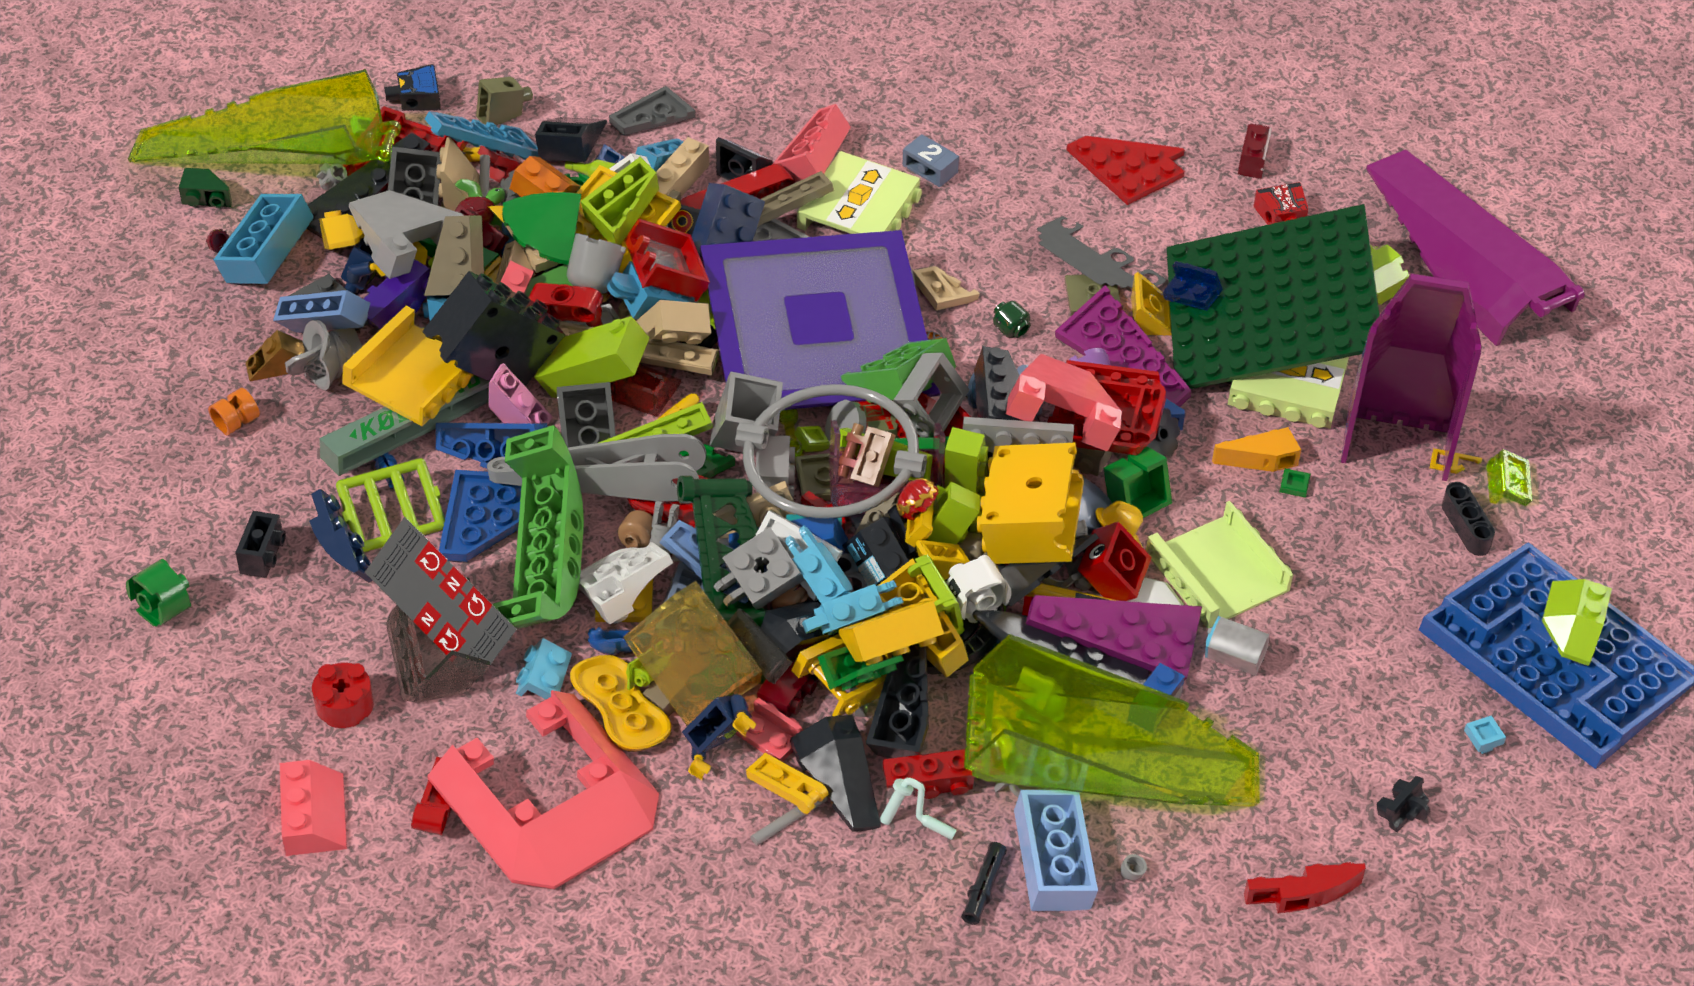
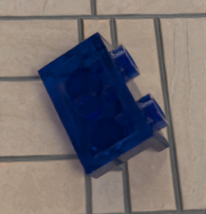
[1162,261,1223,311]

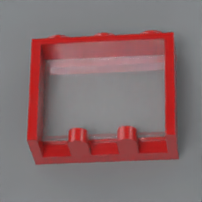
[625,218,710,302]

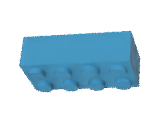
[214,194,314,284]

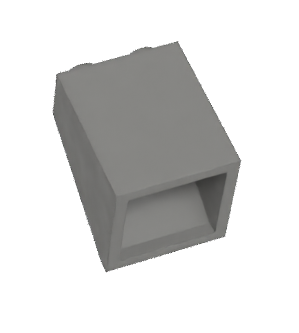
[710,372,783,455]

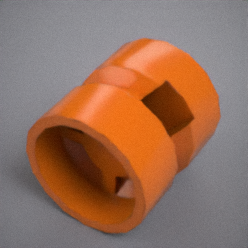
[208,387,260,436]

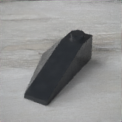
[997,533,1099,607]
[790,715,881,832]

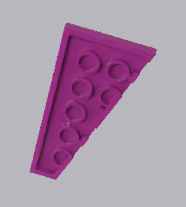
[1055,285,1191,407]
[1026,595,1202,681]

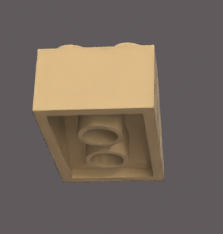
[636,300,711,345]

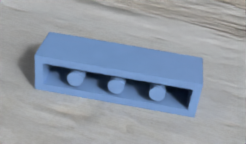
[273,290,370,333]

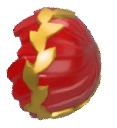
[896,478,939,521]

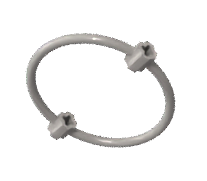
[735,384,927,519]

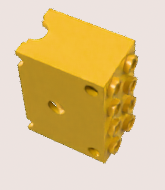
[977,443,1084,564]

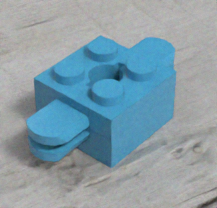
[607,261,700,320]

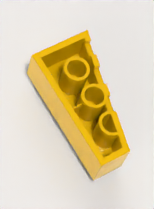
[878,558,968,677]

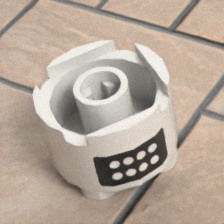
[947,555,1012,623]

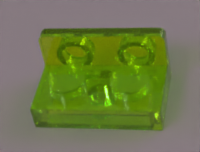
[1486,449,1533,506]

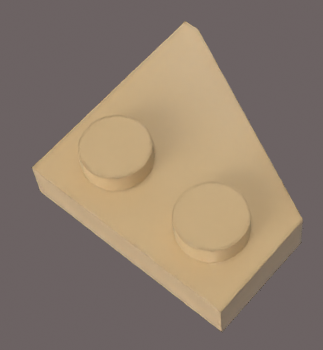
[913,266,980,311]

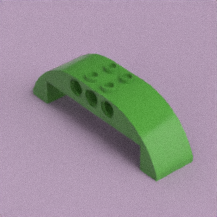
[493,425,584,629]

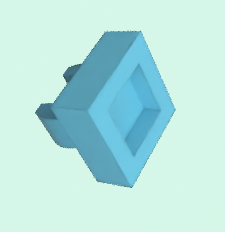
[1464,715,1506,754]

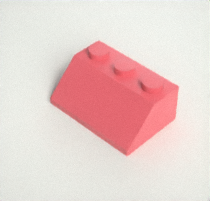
[280,760,347,856]

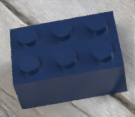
[692,183,765,262]

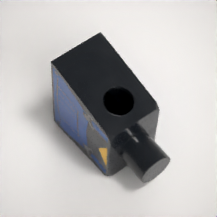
[384,64,441,111]

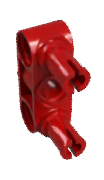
[529,283,603,327]

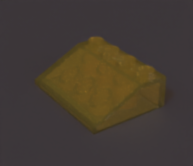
[623,581,762,726]

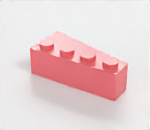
[772,104,851,182]

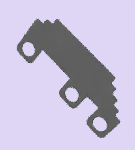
[1037,216,1166,288]

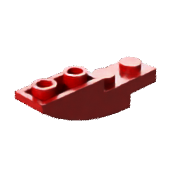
[1244,862,1366,913]

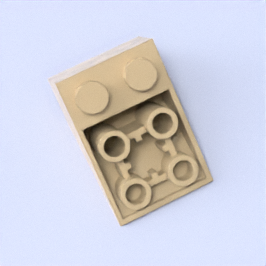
[437,137,480,211]

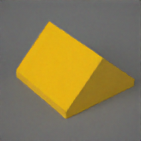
[1131,272,1172,336]

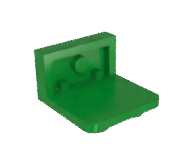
[817,647,904,691]

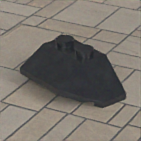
[753,600,839,670]

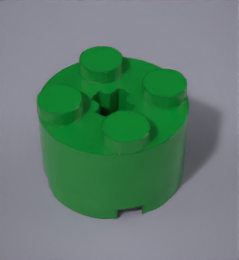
[126,559,191,627]

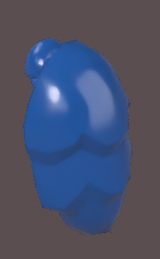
[588,627,652,655]

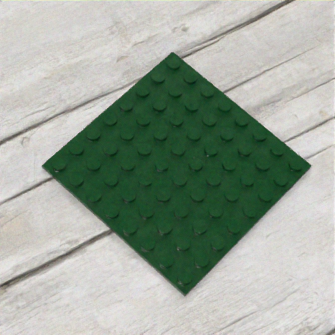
[1166,204,1380,389]

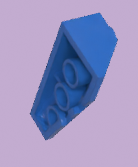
[436,423,547,469]

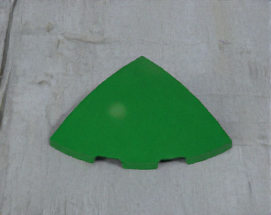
[502,192,581,265]

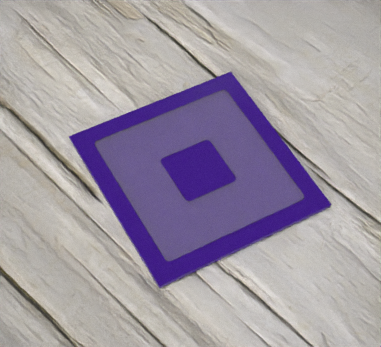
[700,230,940,410]

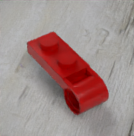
[411,757,452,835]

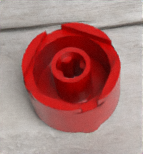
[312,662,374,728]

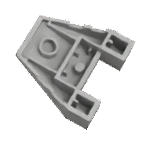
[349,190,464,279]

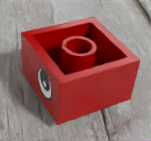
[1078,521,1152,601]

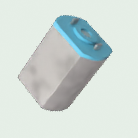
[1205,616,1269,676]

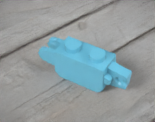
[785,526,853,604]
[802,581,903,636]

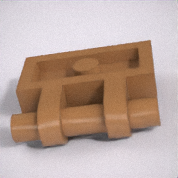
[837,423,896,488]

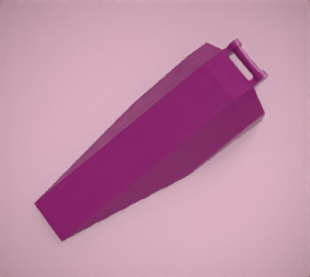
[1366,149,1585,346]

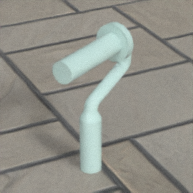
[880,778,956,840]

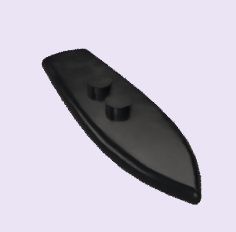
[972,610,1149,695]

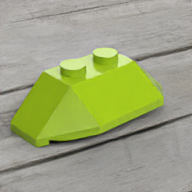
[1542,579,1612,666]

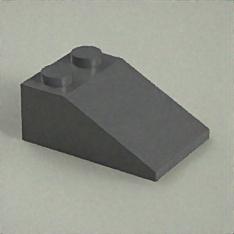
[388,147,442,206]
[557,382,616,448]

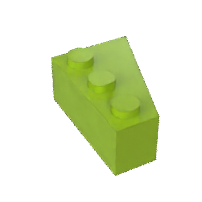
[581,157,660,245]

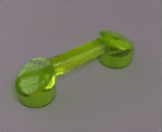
[779,409,804,457]

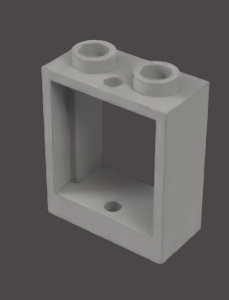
[893,353,970,437]

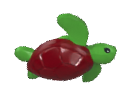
[455,179,505,230]

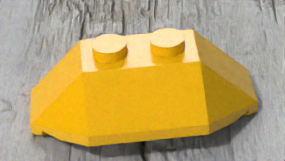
[319,210,365,250]

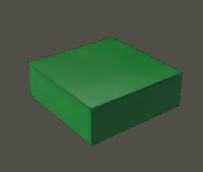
[1279,468,1311,498]

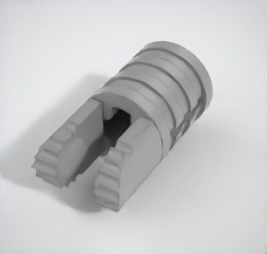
[650,501,680,554]

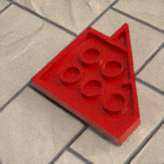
[1066,136,1185,205]

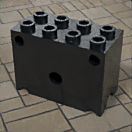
[423,271,565,386]

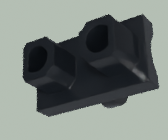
[1376,776,1430,832]

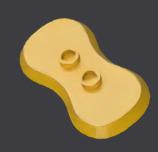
[570,655,671,751]

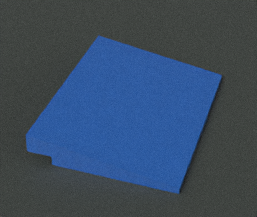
[1419,542,1694,769]

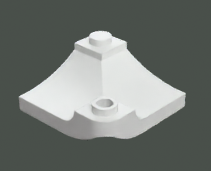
[579,542,673,624]

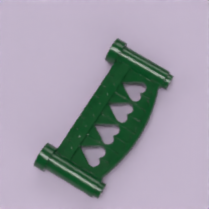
[677,475,769,635]

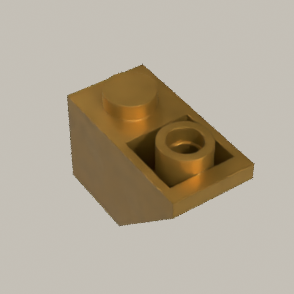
[245,330,305,382]

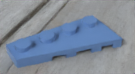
[659,520,768,603]

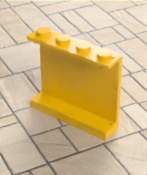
[342,305,474,426]

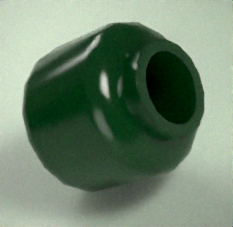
[993,301,1031,338]

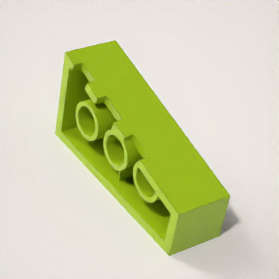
[944,427,989,501]

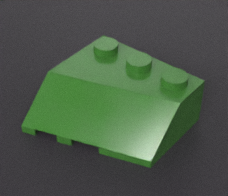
[841,338,956,403]

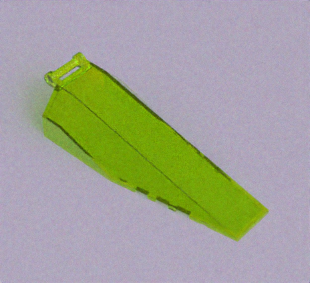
[127,69,401,165]

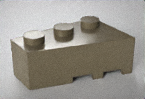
[424,215,484,296]

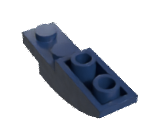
[309,489,373,583]

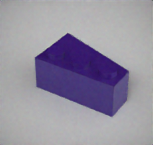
[364,259,431,331]

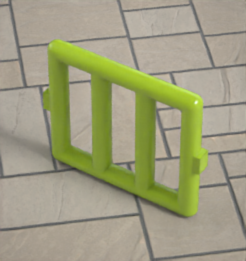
[336,458,445,552]

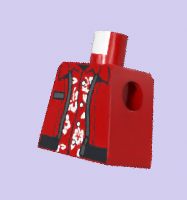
[1253,182,1308,225]

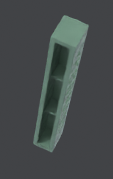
[319,353,498,476]

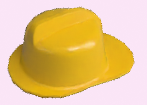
[1095,501,1143,547]

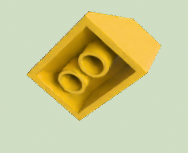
[838,601,944,665]

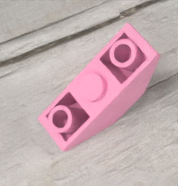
[489,363,552,425]

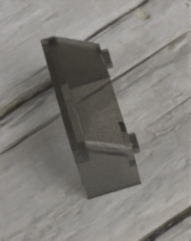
[387,577,491,703]

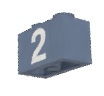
[902,134,959,187]

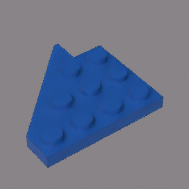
[439,470,522,562]

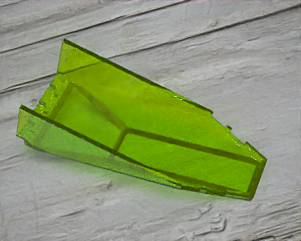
[964,634,1260,807]

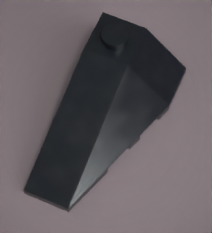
[866,643,929,758]

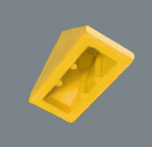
[915,539,970,580]

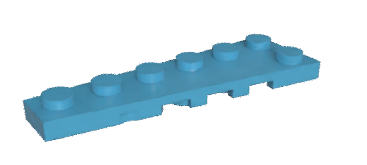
[424,111,539,160]

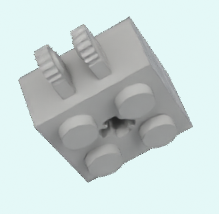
[756,436,795,500]
[714,527,804,610]

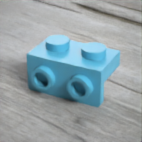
[516,638,572,699]

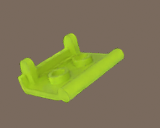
[907,555,964,635]

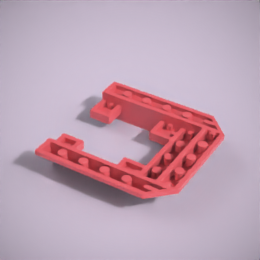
[427,690,659,889]

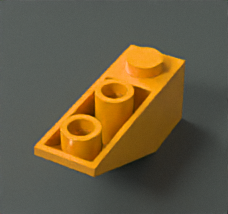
[1212,427,1301,472]

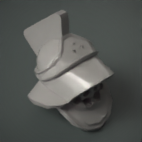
[285,320,362,390]

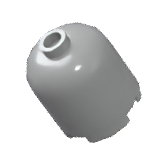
[567,233,626,294]

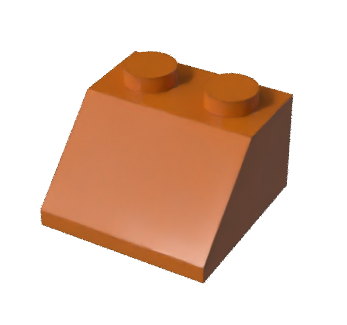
[509,156,580,197]

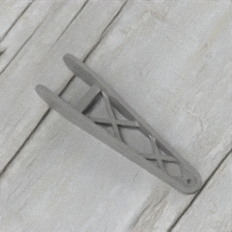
[487,434,706,501]

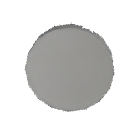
[825,400,866,451]

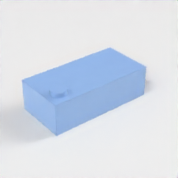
[1014,790,1098,911]

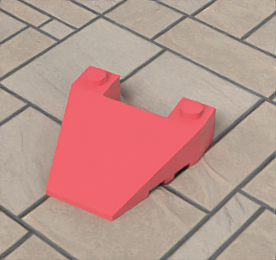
[1006,354,1122,451]

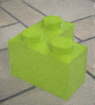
[927,482,982,544]

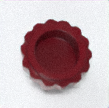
[206,229,229,253]

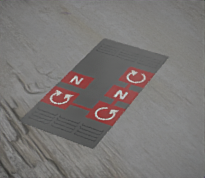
[365,517,517,683]

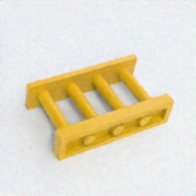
[792,634,893,716]

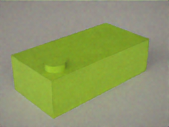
[535,316,650,398]

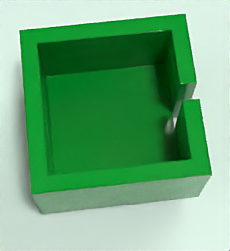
[1103,446,1172,518]

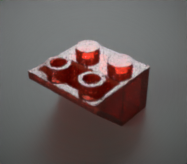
[610,364,681,417]

